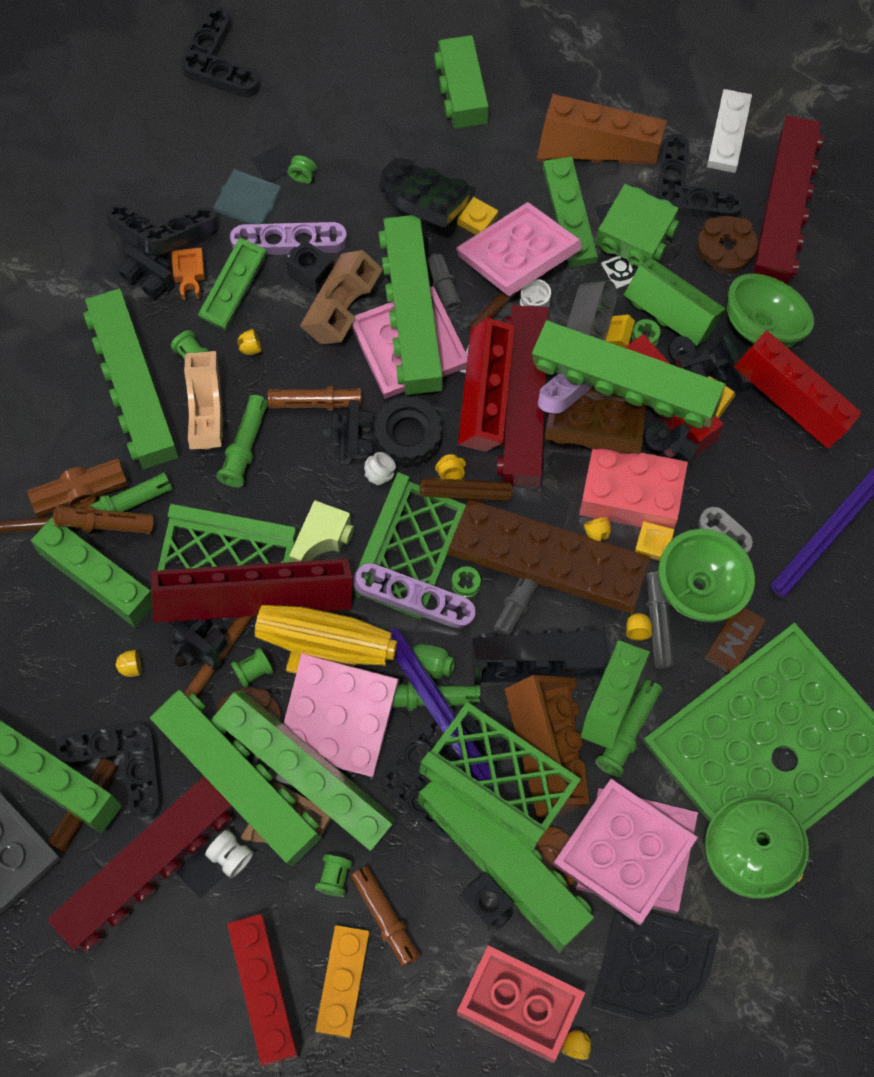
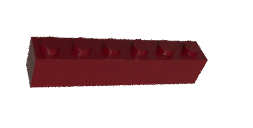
[752,115,824,285]
[497,305,548,488]
[150,558,353,623]
[46,776,235,955]

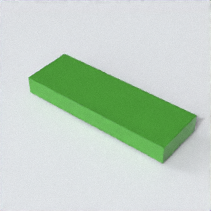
[198,237,268,331]

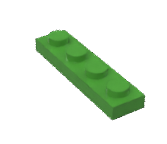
[543,156,598,267]

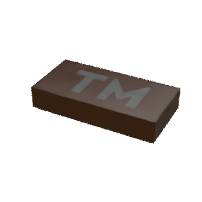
[704,607,766,673]

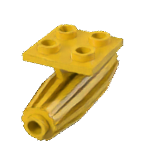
[254,605,397,674]

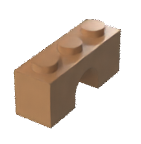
[300,250,383,344]

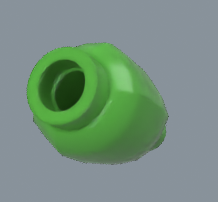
[394,644,455,679]

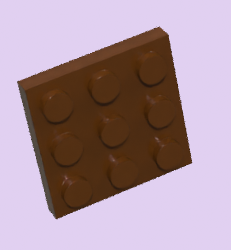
[545,388,646,454]

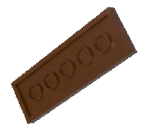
[448,499,651,614]

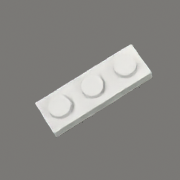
[707,89,752,173]

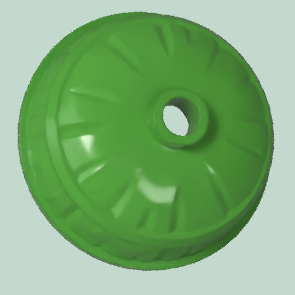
[727,274,814,348]
[658,529,755,622]
[705,795,809,899]

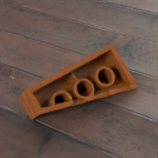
[536,94,667,164]
[504,675,589,817]

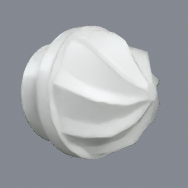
[364,452,396,485]

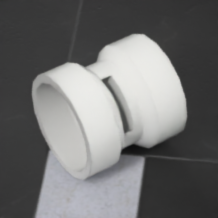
[520,279,551,311]
[205,830,254,878]

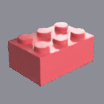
[579,448,688,529]
[457,945,585,1063]

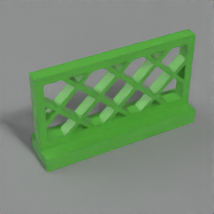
[352,472,466,620]
[158,504,299,570]
[419,702,581,851]

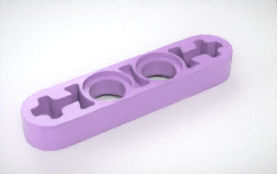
[230,222,347,255]
[353,563,475,629]

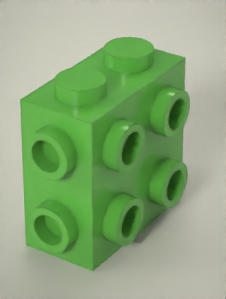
[596,184,680,266]

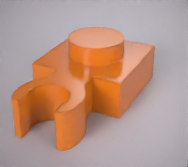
[171,248,205,300]

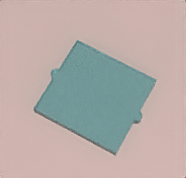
[213,169,281,224]

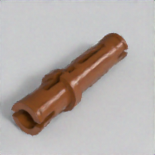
[268,386,362,411]
[53,506,153,534]
[350,866,421,968]

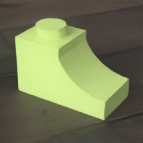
[289,500,354,562]

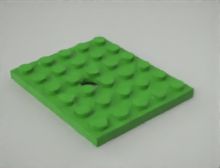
[643,623,874,846]

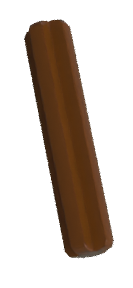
[419,478,513,501]
[49,758,117,852]

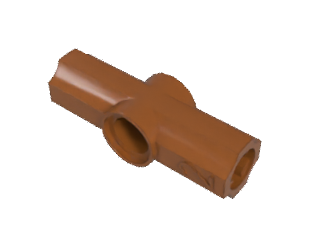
[27,459,128,518]

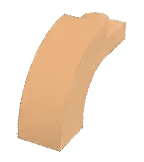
[184,351,223,449]

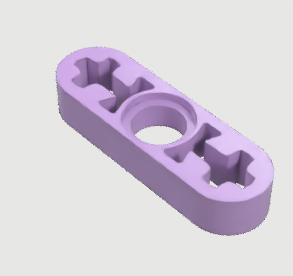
[538,374,593,413]

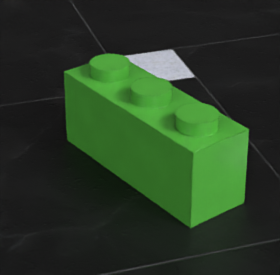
[434,35,488,129]
[624,259,726,346]
[580,640,650,750]

